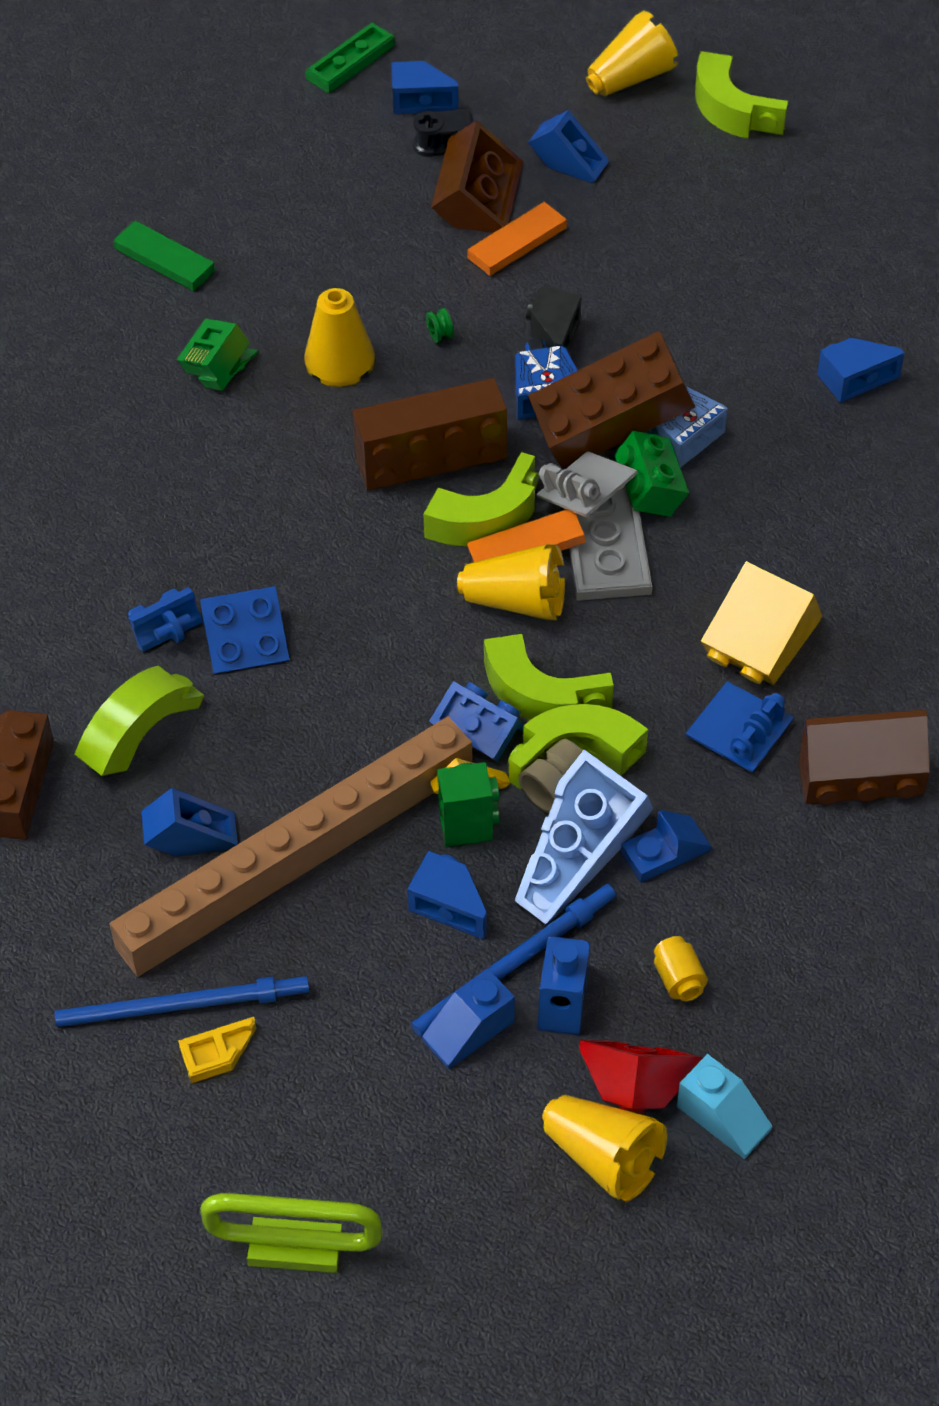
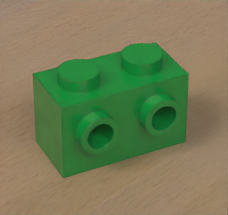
[615,431,689,517]
[437,762,500,847]

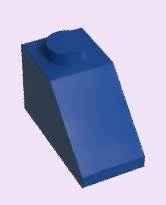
[391,61,459,114]
[528,110,609,183]
[817,338,904,402]
[141,788,238,856]
[407,851,487,939]
[422,968,515,1069]

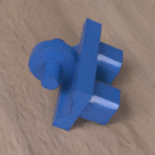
[128,587,203,652]

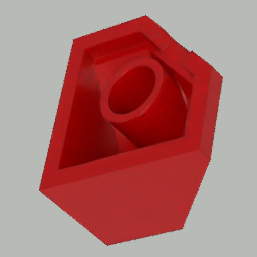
[579,1040,701,1115]

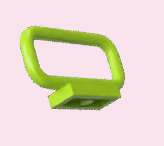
[200,1193,383,1273]

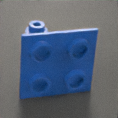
[200,586,290,674]
[685,681,794,773]

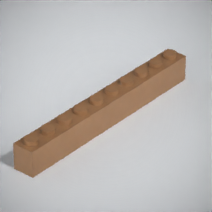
[109,716,472,977]

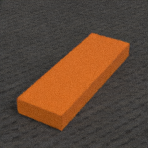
[467,202,567,276]
[467,509,586,562]

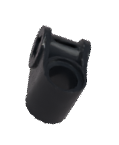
[413,109,473,157]

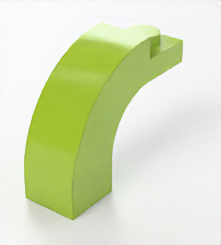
[695,51,788,138]
[423,452,539,546]
[484,634,614,720]
[74,665,204,776]
[508,704,648,790]

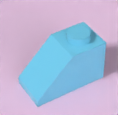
[677,1054,772,1159]

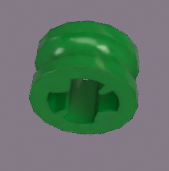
[426,308,454,343]

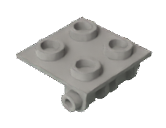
[536,451,638,517]

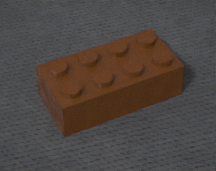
[528,330,695,470]
[352,378,507,491]

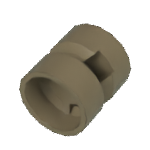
[519,739,583,813]

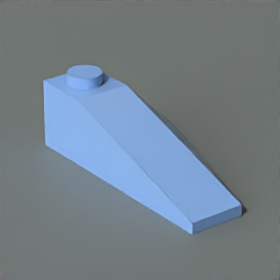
[515,750,654,926]

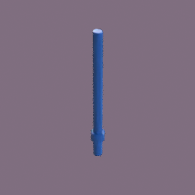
[411,884,616,1037]
[55,976,310,1027]

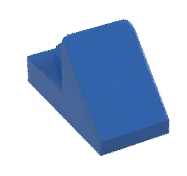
[620,810,711,883]

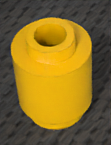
[654,936,708,1001]

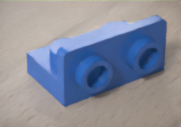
[429,681,525,762]

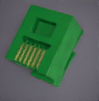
[176,318,259,391]

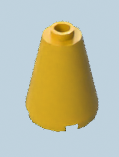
[586,11,678,96]
[304,288,375,387]
[457,544,565,620]
[542,1095,668,1202]

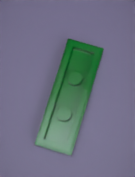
[305,22,396,93]
[113,221,215,291]

